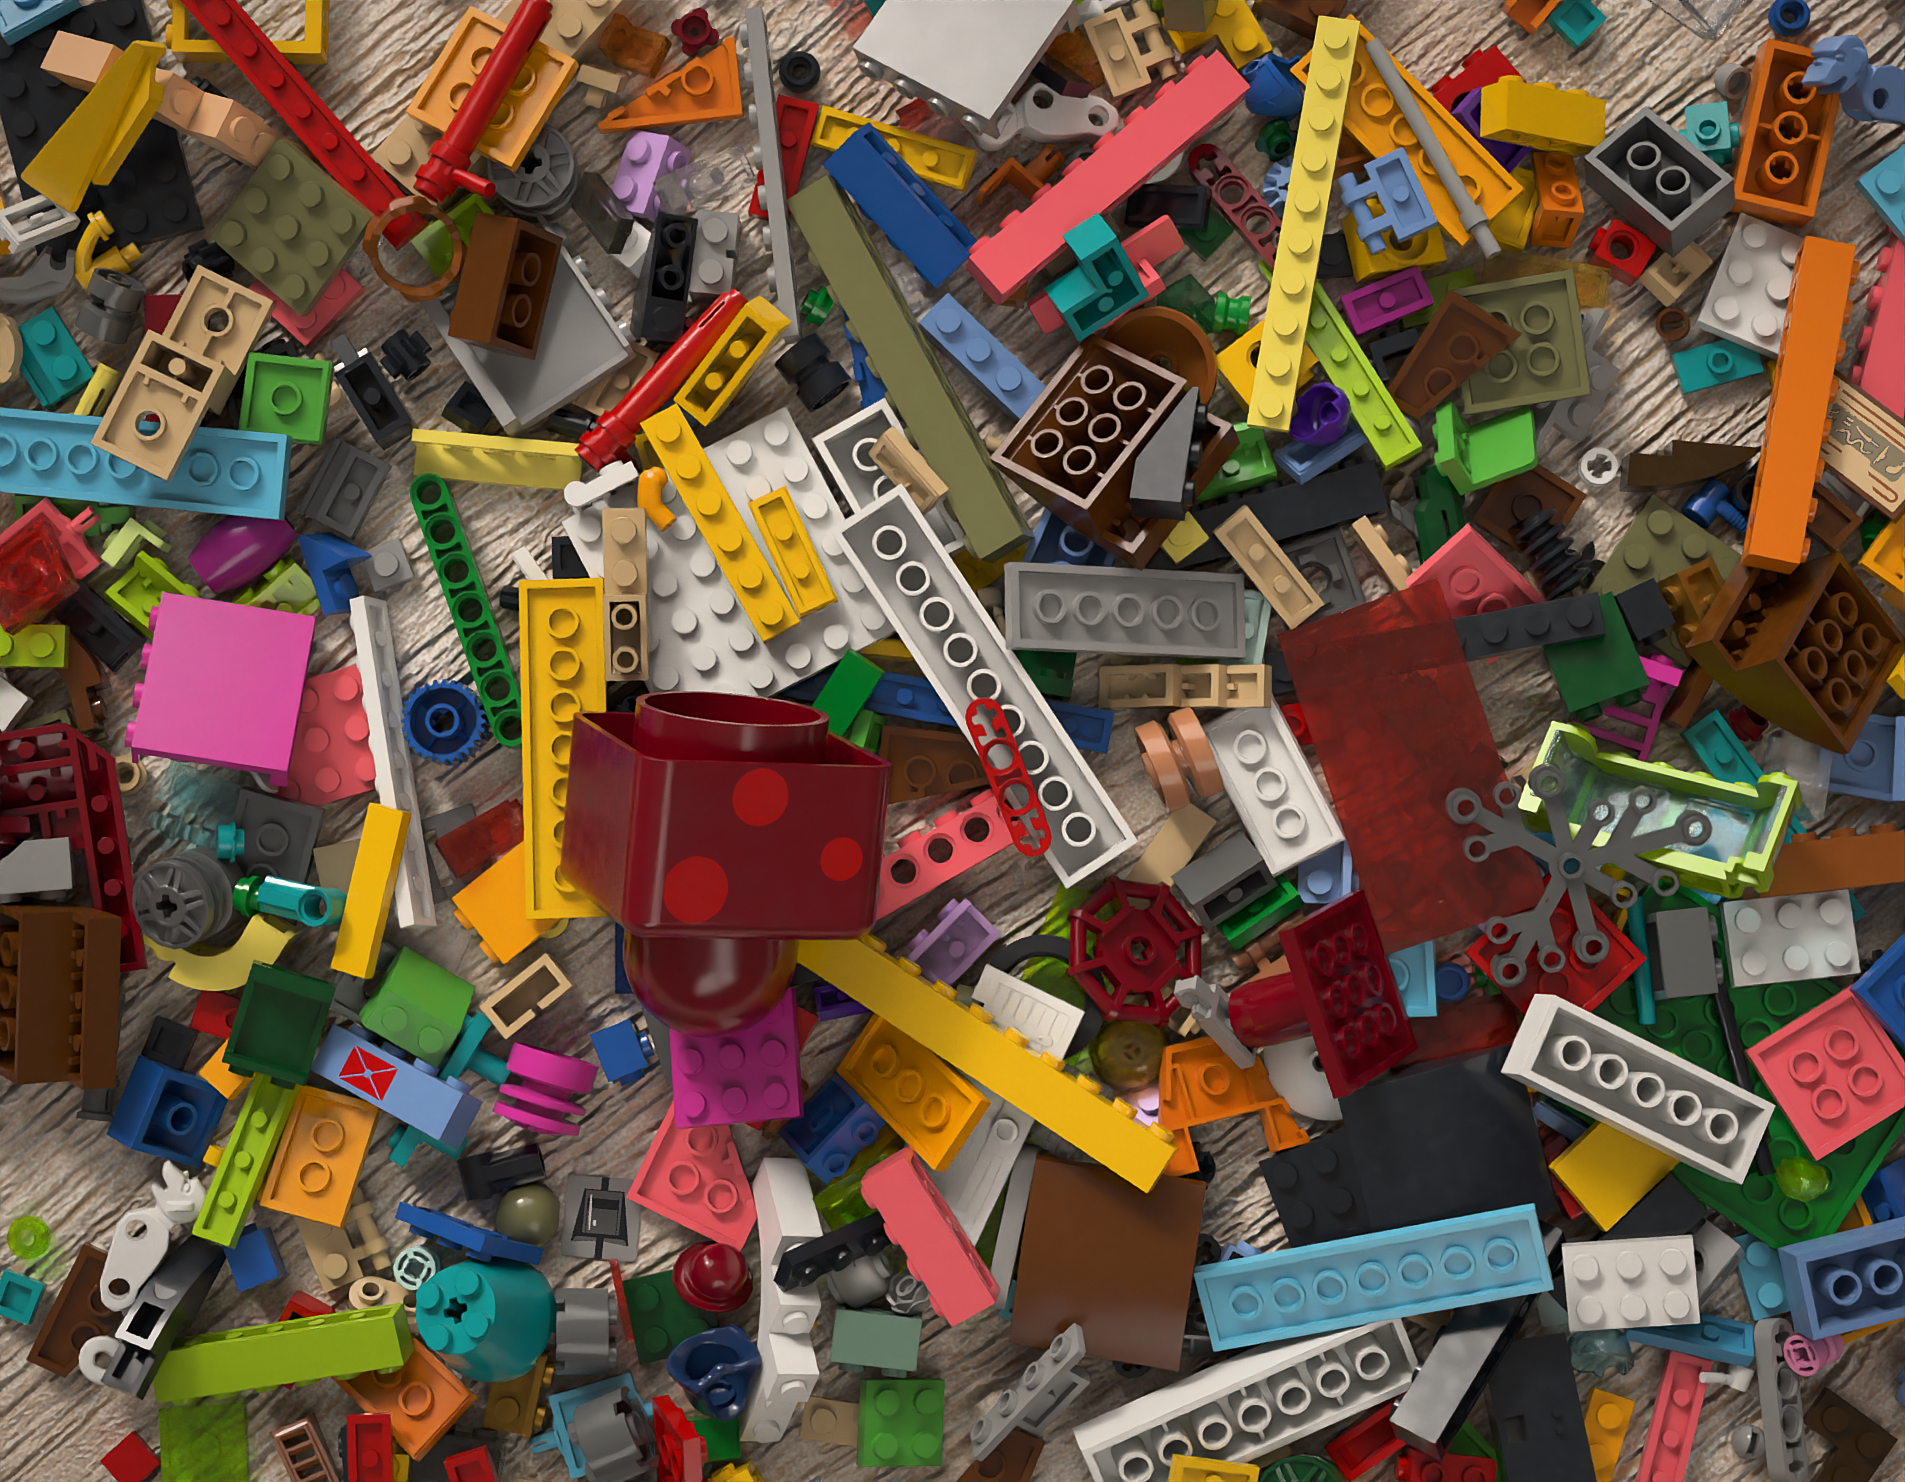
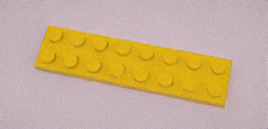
[519,578,610,920]

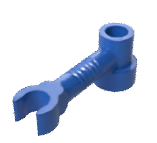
[1681,478,1748,536]

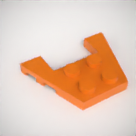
[1158,1036,1310,1177]

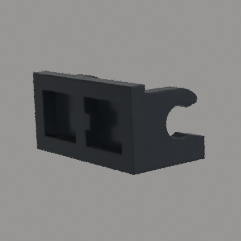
[51,578,147,673]

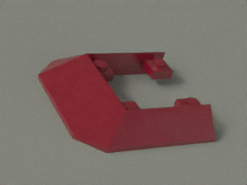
[0,723,148,973]

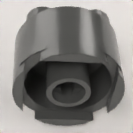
[555,1288,617,1375]
[567,1386,659,1482]

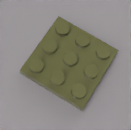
[209,138,374,316]
[1448,269,1592,415]
[1583,495,1741,669]

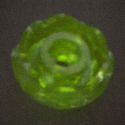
[1775,1157,1829,1201]

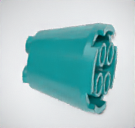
[415,1255,557,1383]

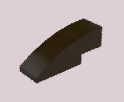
[1619,440,1757,492]

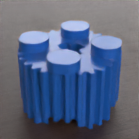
[401,679,491,766]

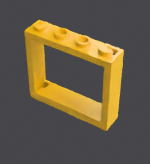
[165,0,330,65]

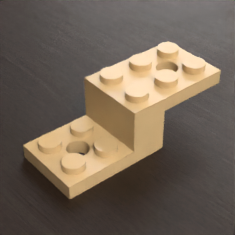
[90,265,276,483]

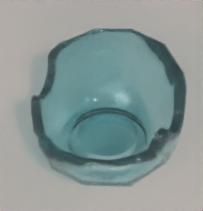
[1567,1329,1635,1378]

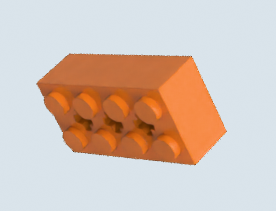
[1729,38,1841,228]

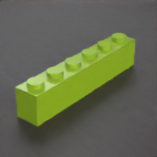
[153,1302,414,1406]

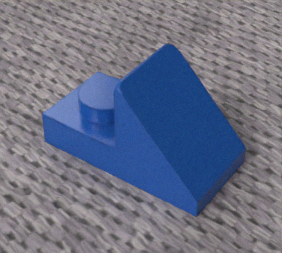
[297,532,372,616]

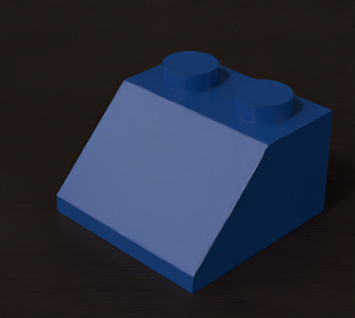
[106,1055,228,1169]

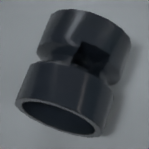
[774,333,852,413]

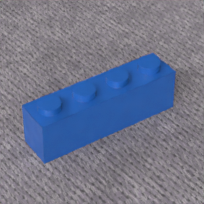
[822,122,978,288]

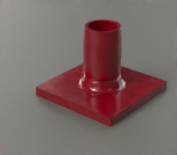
[1228,888,1418,1099]

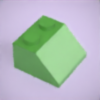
[358,944,475,1067]

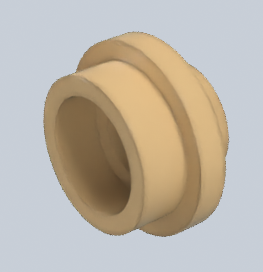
[115,755,148,797]

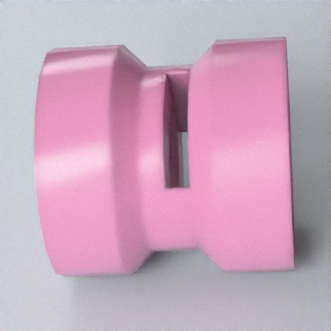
[1783,1333,1844,1376]

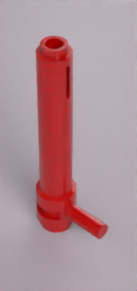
[413,0,553,205]
[574,288,748,473]

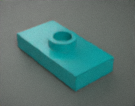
[1670,339,1764,395]

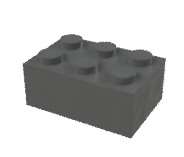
[1584,106,1735,258]

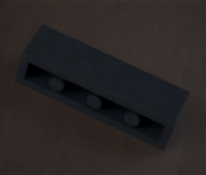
[1547,1170,1708,1313]

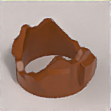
[362,195,468,302]

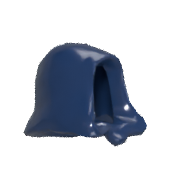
[666,1325,761,1422]

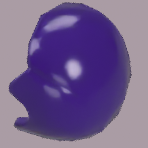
[1289,382,1351,446]

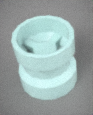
[393,1245,442,1290]

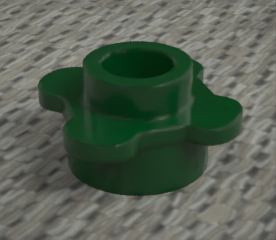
[1255,119,1298,162]

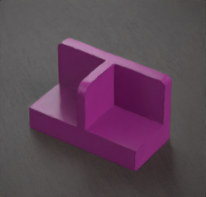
[1336,265,1434,338]

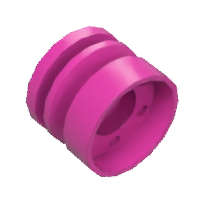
[493,1042,599,1137]

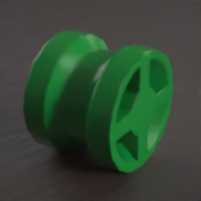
[1211,292,1251,337]

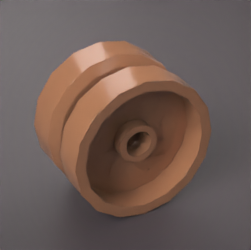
[1134,706,1224,813]

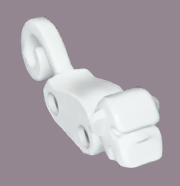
[970,82,1184,184]
[79,1160,207,1386]

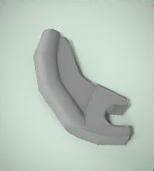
[0,246,76,304]

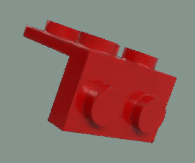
[1394,1444,1497,1482]

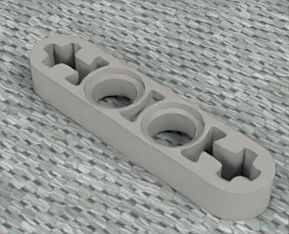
[990,1143,1039,1310]
[1754,1318,1808,1482]

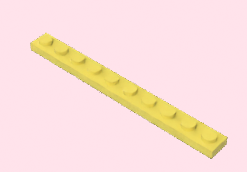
[1247,16,1361,433]

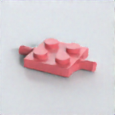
[0,497,103,615]

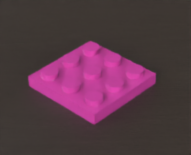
[669,988,804,1129]

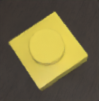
[1160,511,1210,566]

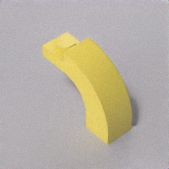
[143,912,301,991]

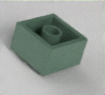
[830,1303,923,1378]

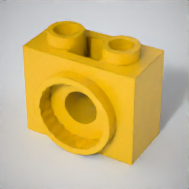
[1341,199,1447,283]
[1216,319,1319,416]

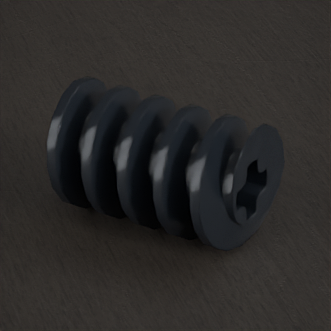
[1506,507,1591,601]

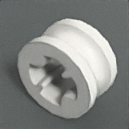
[1577,447,1618,487]

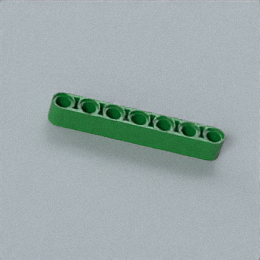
[409,473,522,750]

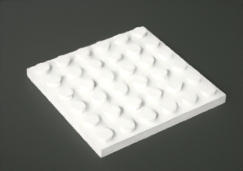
[562,407,897,698]

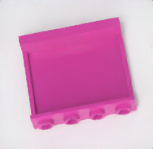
[125,592,315,787]

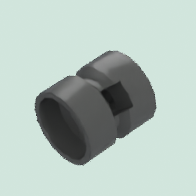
[75,268,146,344]

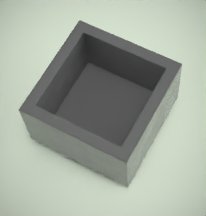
[1645,907,1723,1001]

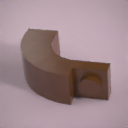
[0,621,112,736]

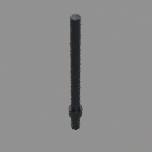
[1711,941,1775,1177]

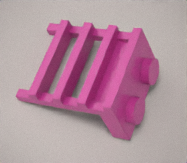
[1569,654,1683,762]

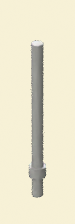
[1365,38,1502,259]

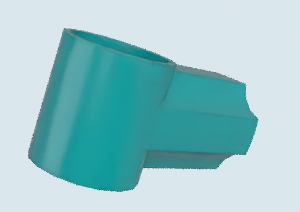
[257,875,347,927]

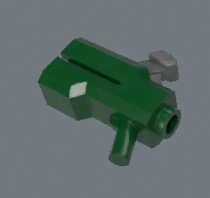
[1387,465,1467,566]

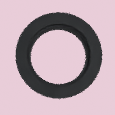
[979,935,1106,1060]

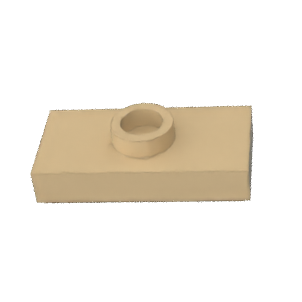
[868,426,949,516]

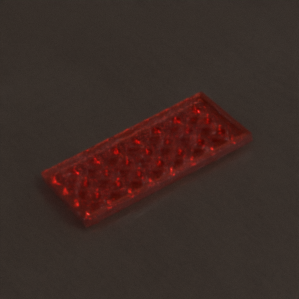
[1277,578,1549,955]

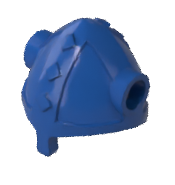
[1242,54,1304,122]

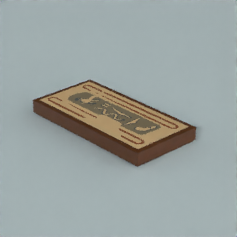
[1765,368,1905,524]

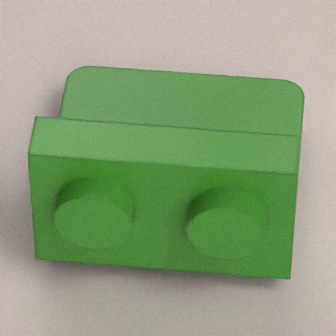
[1432,400,1538,495]

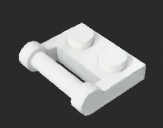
[564,460,639,514]

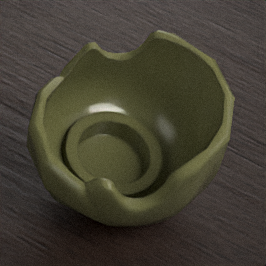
[496,1182,560,1248]

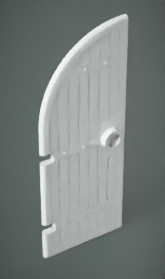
[904,964,1085,1247]

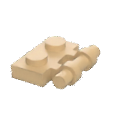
[1082,0,1178,102]
[293,1186,392,1293]

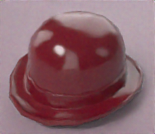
[672,1240,753,1313]

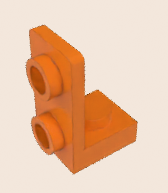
[1528,151,1584,248]

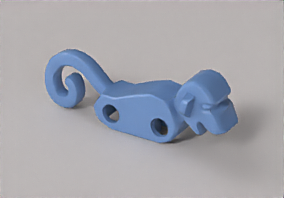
[1802,34,1905,125]

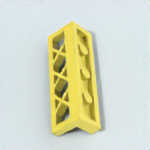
[411,428,584,491]

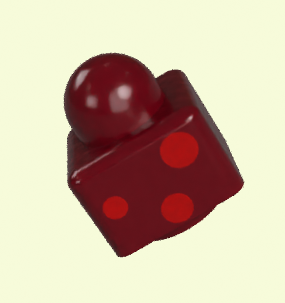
[560,691,892,1038]

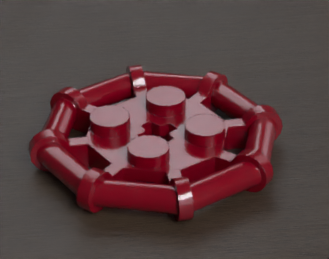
[1066,875,1205,1028]

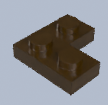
[1803,1387,1898,1482]

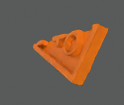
[598,37,744,134]

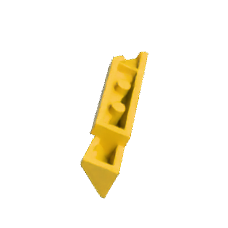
[21,40,166,212]

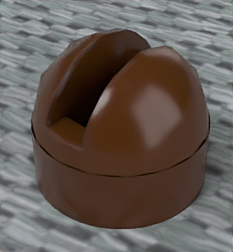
[1656,307,1691,342]

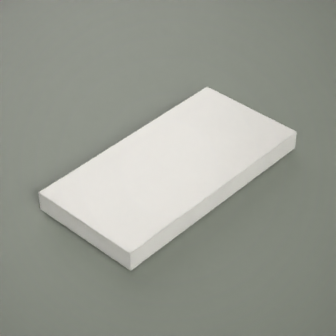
[1201,694,1348,878]

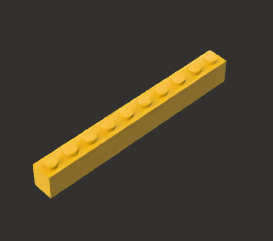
[797,933,1180,1193]

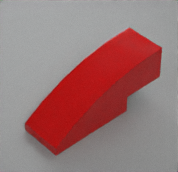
[1324,1391,1407,1482]

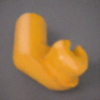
[637,467,677,532]

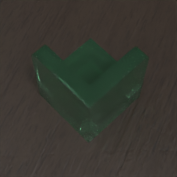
[1156,274,1215,335]

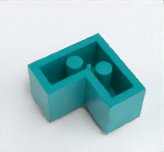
[1044,213,1149,341]

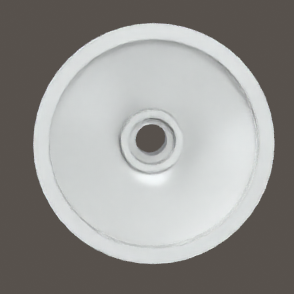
[1264,1036,1390,1120]

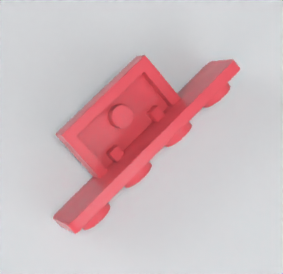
[1027,215,1185,335]

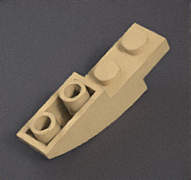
[602,508,650,681]

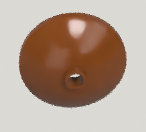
[1103,306,1218,404]

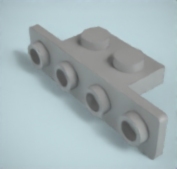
[1529,306,1620,454]
[970,1323,1090,1462]

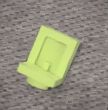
[100,517,172,572]

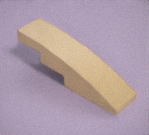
[1099,664,1272,709]

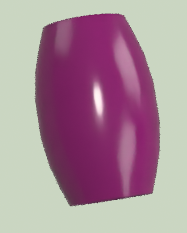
[188,515,298,594]

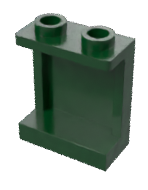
[1541,591,1650,723]
[221,959,337,1090]

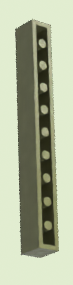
[785,174,1035,563]

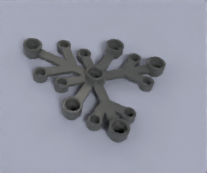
[1445,764,1712,987]

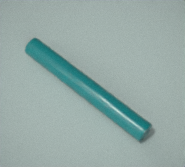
[1626,896,1657,1025]

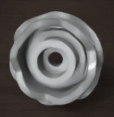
[886,1267,931,1316]

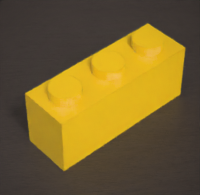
[1480,75,1606,157]
[673,295,792,427]

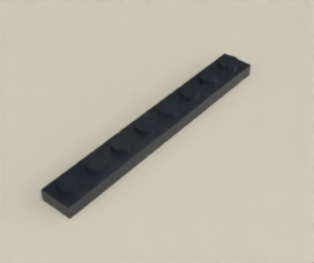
[1264,592,1606,697]

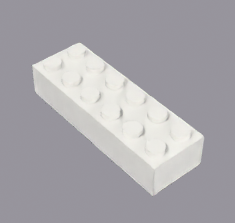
[1501,994,1776,1184]

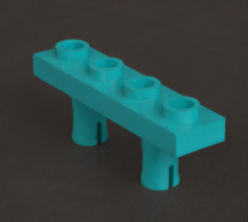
[386,1009,510,1167]

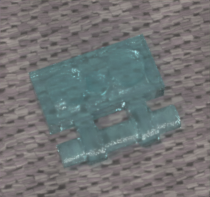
[147,759,243,848]

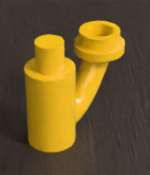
[74,210,143,293]

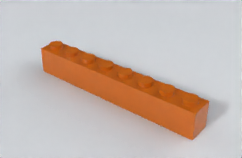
[1740,235,1860,575]

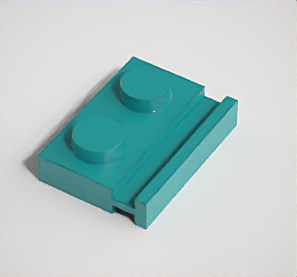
[19,306,95,410]

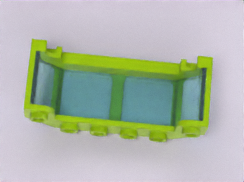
[1518,721,1803,899]

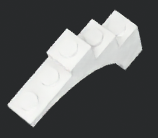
[738,1157,823,1443]

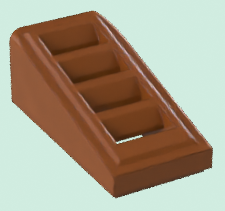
[270,1413,341,1482]

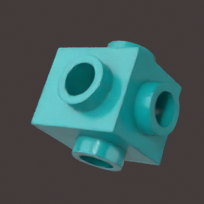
[1679,101,1740,168]

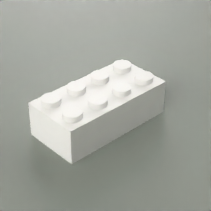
[812,398,967,558]

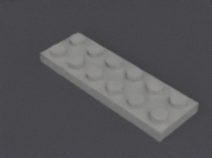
[1004,562,1246,660]

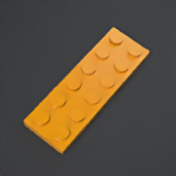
[1290,14,1524,250]

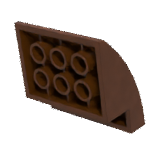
[990,333,1240,571]
[1685,551,1905,755]
[0,897,122,1090]
[1009,1154,1207,1371]

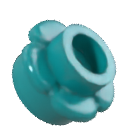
[216,821,244,863]

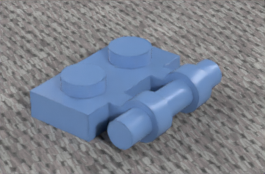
[1338,147,1438,255]

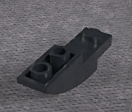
[101,1235,227,1401]

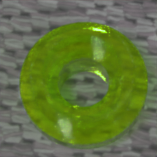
[7,1216,51,1259]

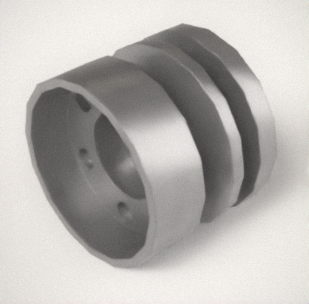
[486,123,582,223]
[132,846,245,949]

